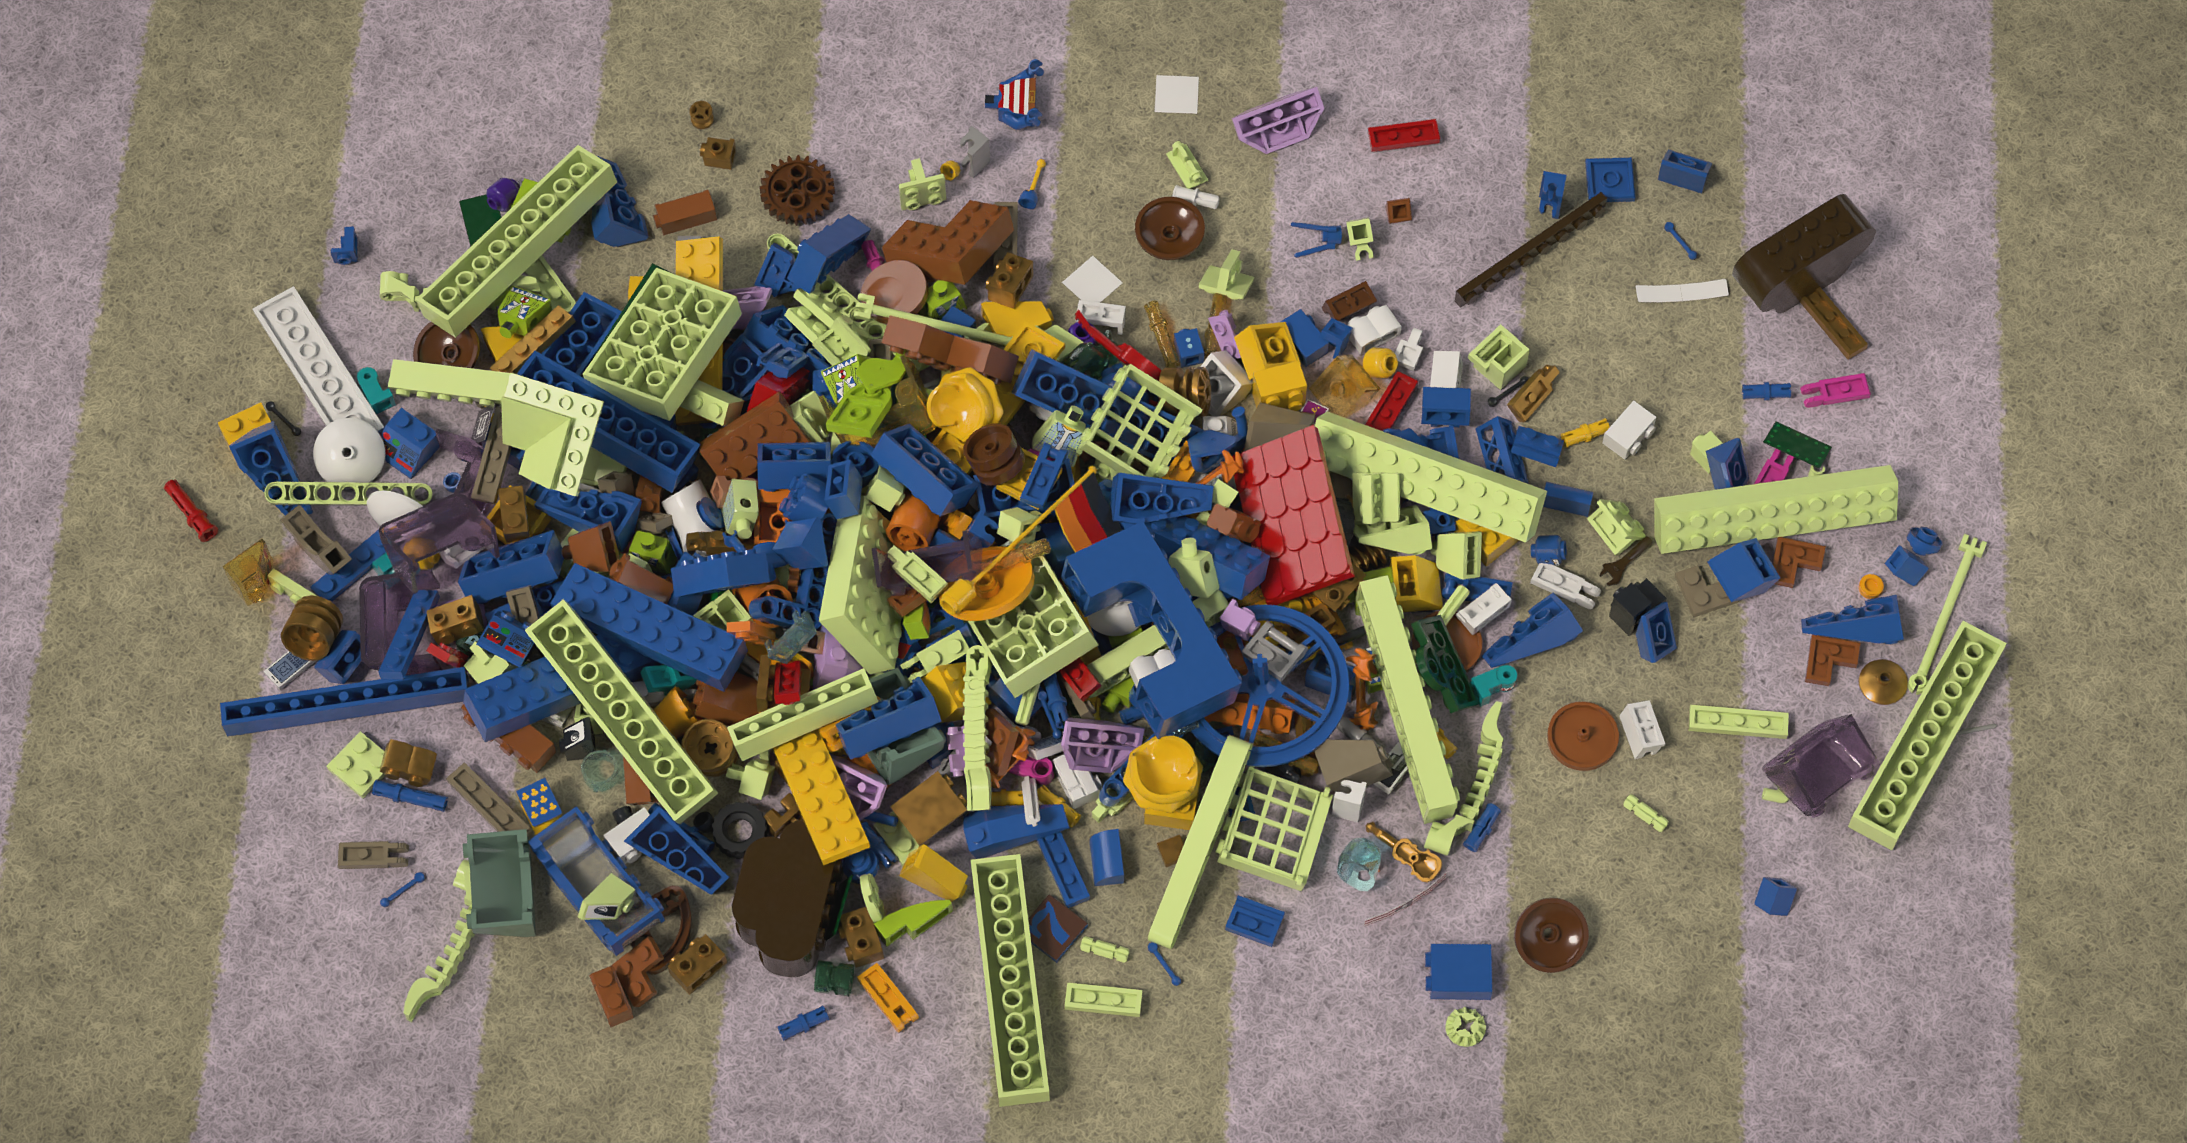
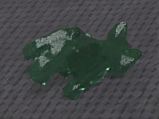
[1061,330,1122,380]

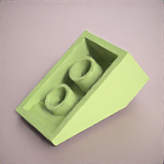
[1353,505,1432,555]

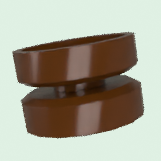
[963,423,1025,485]

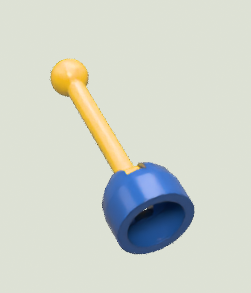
[1018,159,1046,209]

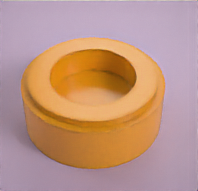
[1858,574,1884,599]

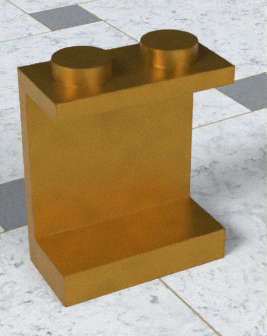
[890,771,969,846]

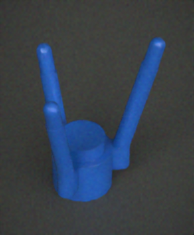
[1291,222,1342,258]

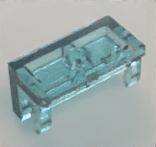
[765,610,817,664]

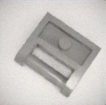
[1242,621,1308,682]

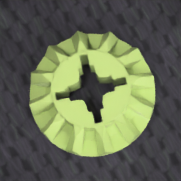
[1445,1007,1486,1047]

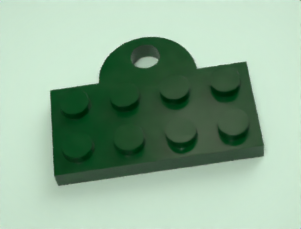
[1411,615,1480,714]

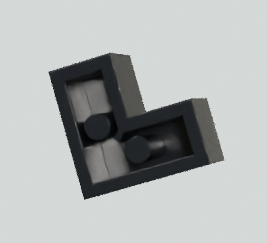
[1609,578,1667,636]

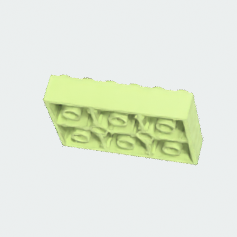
[583,268,742,421]
[819,496,906,674]
[968,540,1098,698]

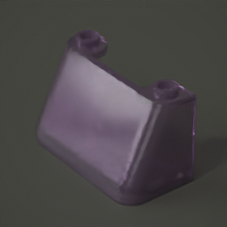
[1762,714,1880,818]

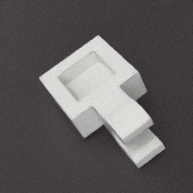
[1395,328,1423,371]

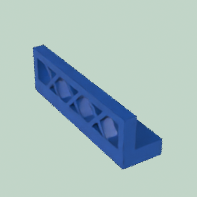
[1475,416,1529,484]

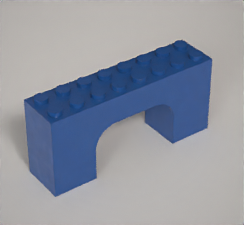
[1061,521,1242,739]

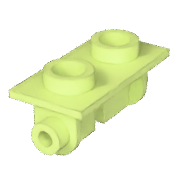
[1166,141,1208,189]

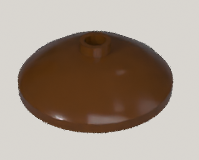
[1135,197,1205,260]
[413,322,480,369]
[1514,897,1589,973]

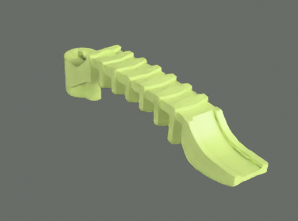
[379,271,541,312]
[963,645,993,811]
[1424,701,1504,856]
[403,859,475,1022]

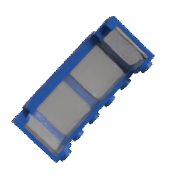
[528,806,665,956]

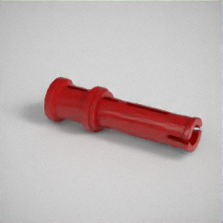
[164,479,218,542]

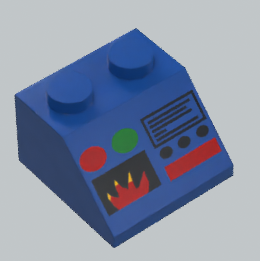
[381,408,441,479]
[476,610,536,668]

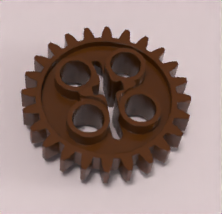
[759,155,835,226]

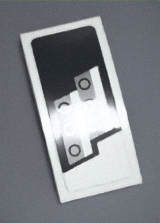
[1374,742,1408,795]

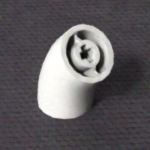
[661,480,724,557]

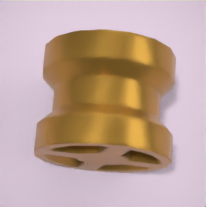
[690,101,714,129]

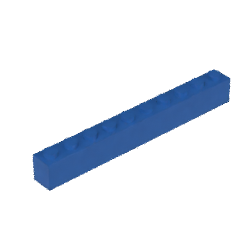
[220,667,469,737]

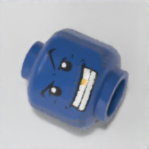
[1531,535,1567,566]

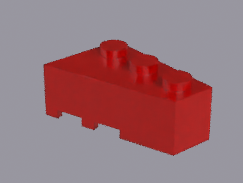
[747,367,810,412]

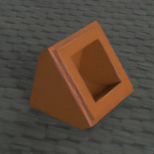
[1385,198,1412,224]

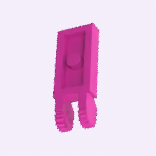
[1800,373,1871,408]
[1754,449,1795,484]

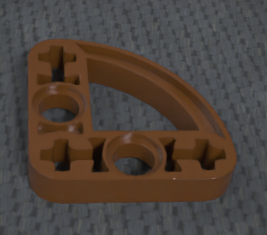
[618,885,692,975]

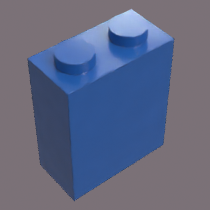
[1425,944,1492,1000]

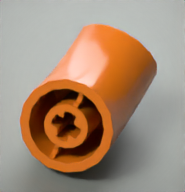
[886,488,941,554]
[731,576,793,628]

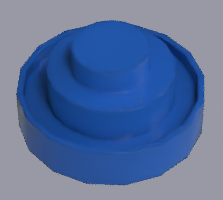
[1906,527,1943,556]
[842,848,879,884]

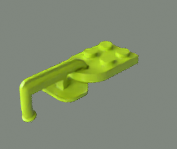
[826,352,907,438]

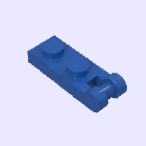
[1020,443,1068,510]
[1442,573,1513,602]

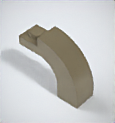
[597,471,673,536]
[280,504,352,575]

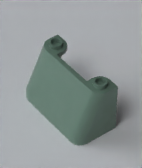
[866,668,946,785]
[462,829,536,937]

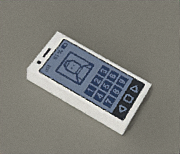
[264,651,317,691]
[1027,732,1063,760]

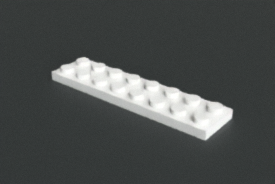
[253,286,384,455]

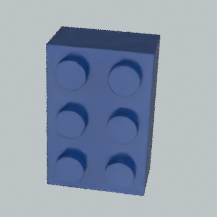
[757,442,831,492]

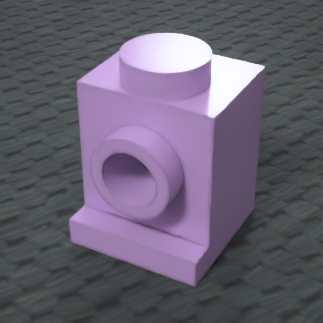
[1220,599,1261,641]

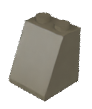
[1244,402,1315,451]
[1314,740,1394,794]

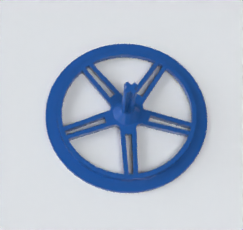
[1187,605,1349,767]

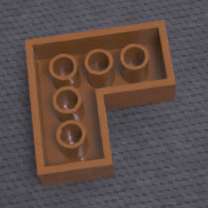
[882,200,1014,285]
[881,315,1019,385]
[700,391,812,480]

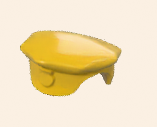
[926,367,1004,443]
[1123,736,1203,813]

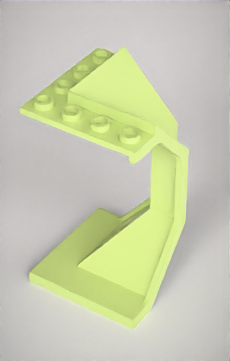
[501,373,643,496]

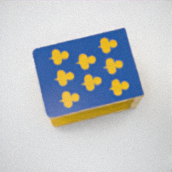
[516,778,566,835]

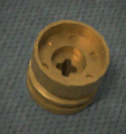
[1159,367,1211,417]
[280,595,343,661]
[682,719,739,777]

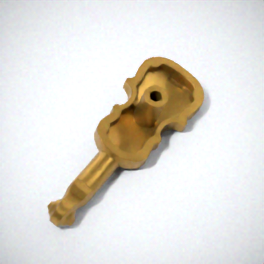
[1365,822,1442,883]

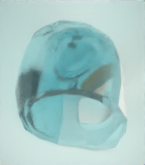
[1337,838,1381,891]

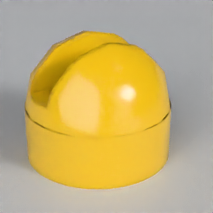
[940,160,961,181]

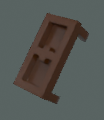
[1322,281,1377,321]

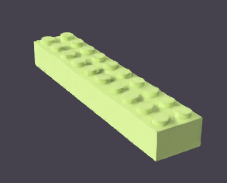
[416,145,617,338]
[1315,411,1547,542]
[1654,465,1898,554]
[1356,575,1460,824]
[525,599,718,824]
[1848,621,2007,850]
[971,854,1050,1107]

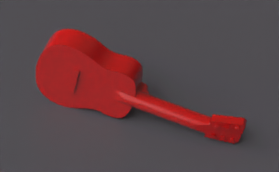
[1075,309,1162,381]

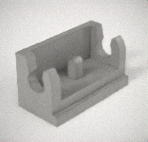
[960,126,990,178]

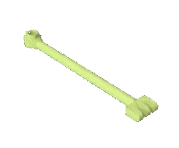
[853,293,1013,346]
[1908,533,1987,695]

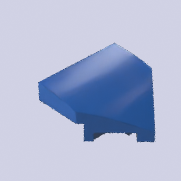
[754,243,800,297]

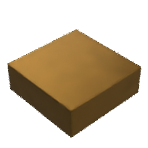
[1157,835,1184,867]

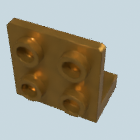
[756,655,811,712]

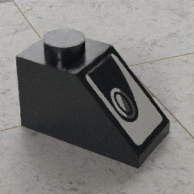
[559,717,596,761]

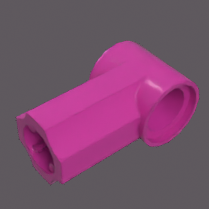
[1008,756,1055,785]

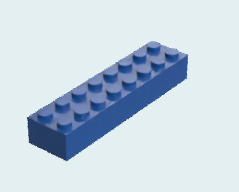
[481,292,622,470]
[1011,349,1205,467]
[517,351,701,493]
[1099,478,1270,600]
[550,563,748,692]
[463,635,662,742]

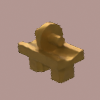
[764,793,803,837]

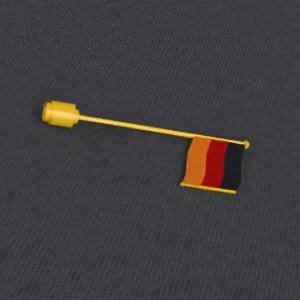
[940,466,1122,615]

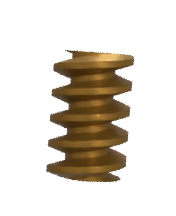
[1349,543,1387,572]

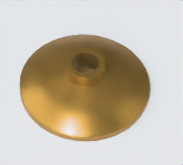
[1859,659,1908,705]

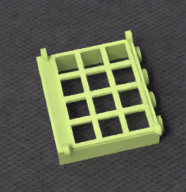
[1075,364,1203,478]
[1215,766,1333,891]

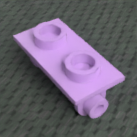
[1208,310,1241,359]
[946,726,965,777]

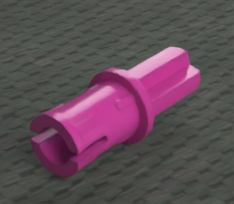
[861,240,884,271]

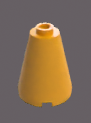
[654,686,704,739]

